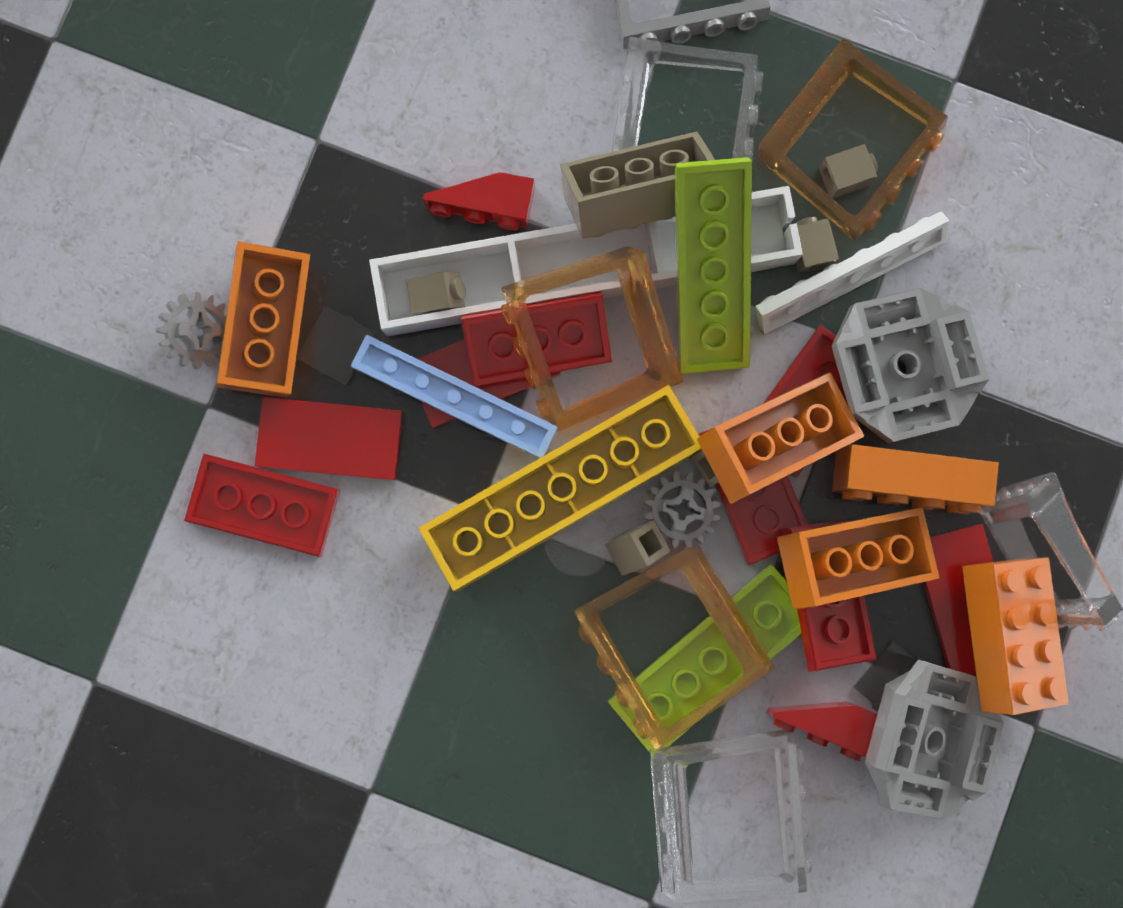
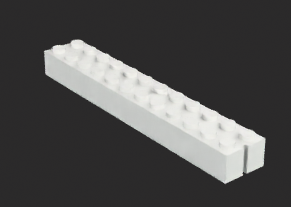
[369,186,803,337]

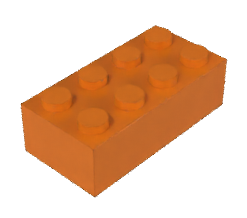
[216,241,310,398]
[697,373,864,504]
[832,445,999,515]
[777,507,939,609]
[962,557,1069,715]

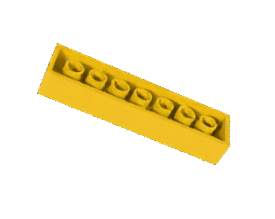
[418,385,702,591]

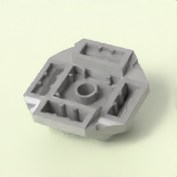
[832,288,989,443]
[865,660,1004,819]

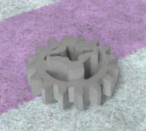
[156,292,226,369]
[643,472,721,548]

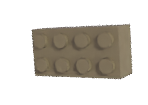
[560,132,715,239]

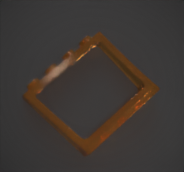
[759,38,948,241]
[501,246,684,431]
[574,546,776,750]

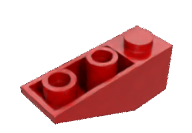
[423,172,535,231]
[766,701,877,762]

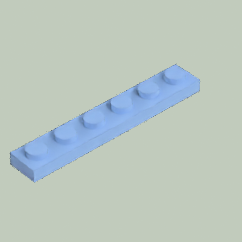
[351,335,558,458]

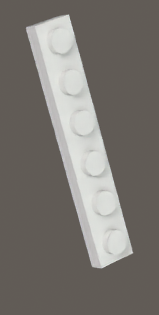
[756,211,949,335]

